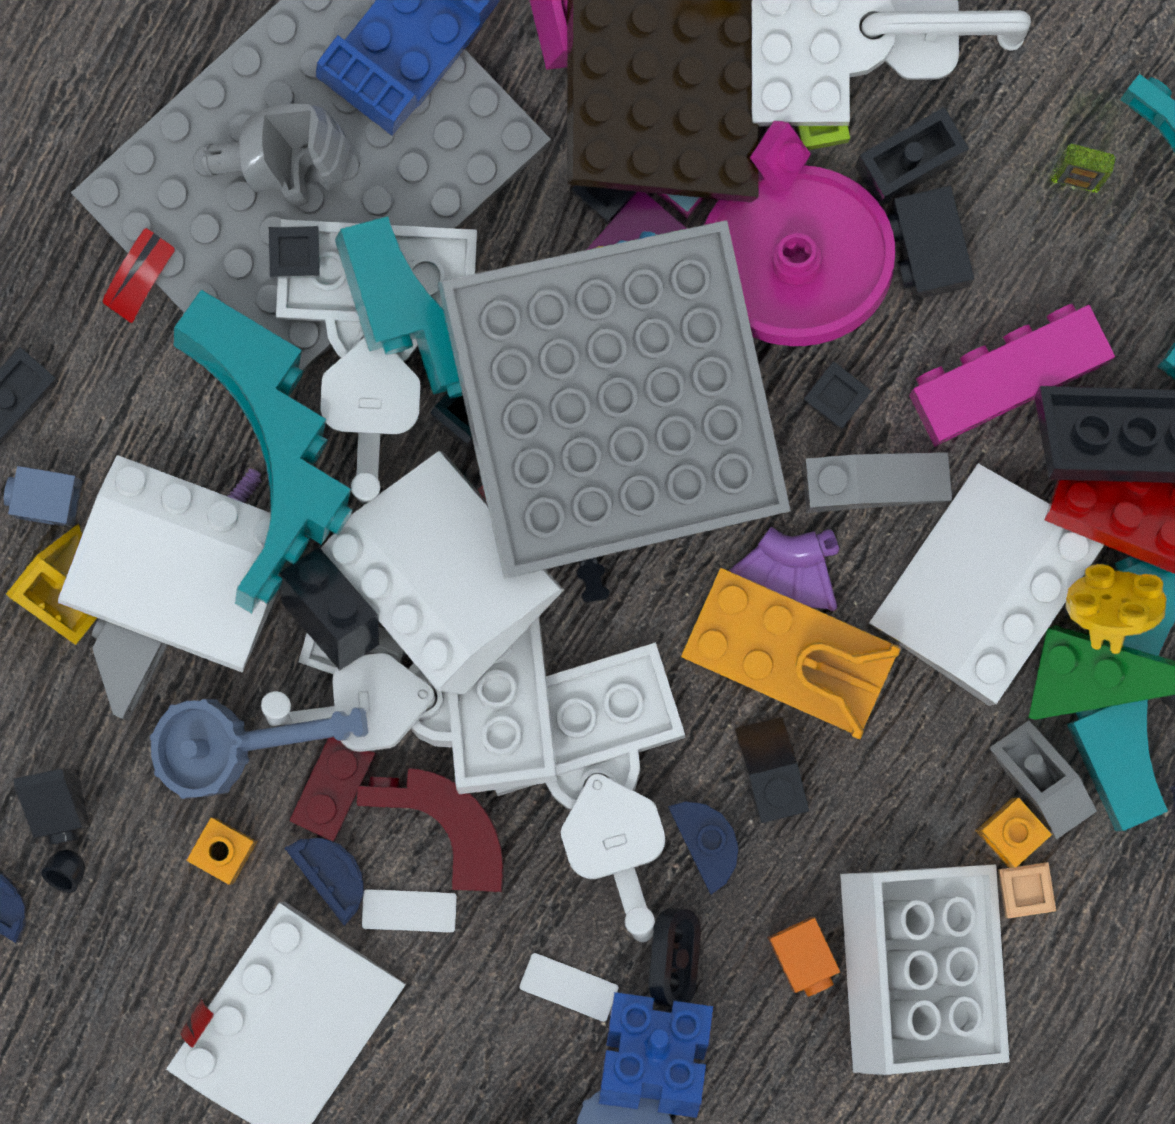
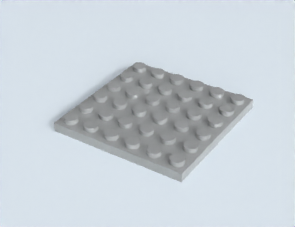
[438,220,791,578]

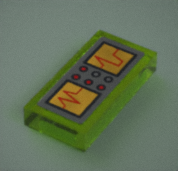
[1051,144,1116,193]

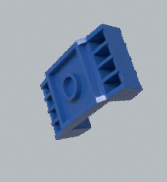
[316,0,500,136]

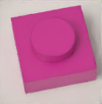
[750,121,811,191]

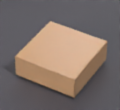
[998,862,1056,919]

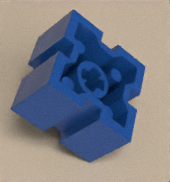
[598,992,713,1118]

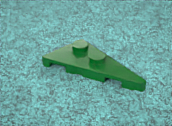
[1029,625,1175,720]

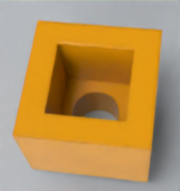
[186,817,258,885]

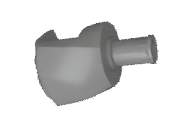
[202,104,351,207]

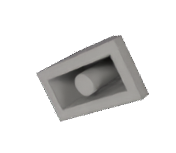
[92,619,168,721]
[990,721,1097,839]

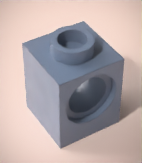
[4,466,83,528]

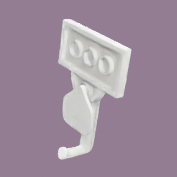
[752,0,1031,126]
[276,219,477,504]
[261,616,558,794]
[496,642,685,942]

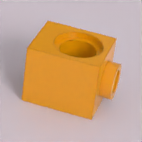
[975,798,1052,868]

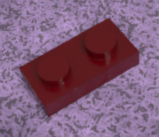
[289,737,377,842]

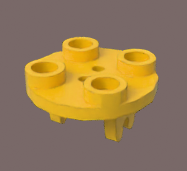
[1066,564,1167,654]

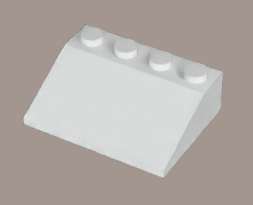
[320,451,564,694]
[58,455,291,673]
[868,463,1104,706]
[840,864,1010,1075]
[166,901,406,1124]

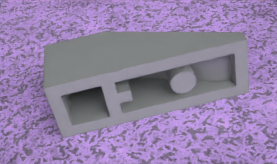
[802,452,952,513]

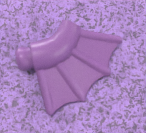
[729,527,840,611]

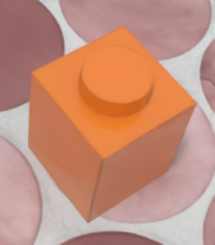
[767,917,840,997]

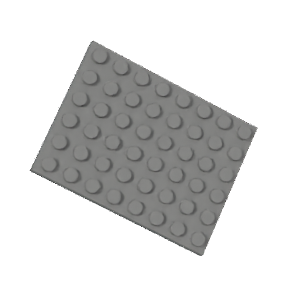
[71,0,551,373]

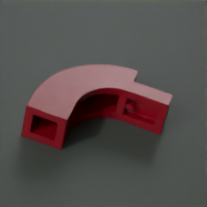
[357,768,504,892]

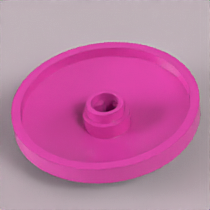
[704,165,895,346]

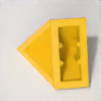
[6,523,97,645]

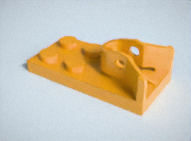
[681,567,901,739]

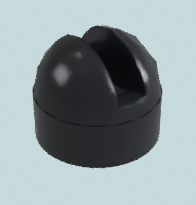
[41,849,85,893]

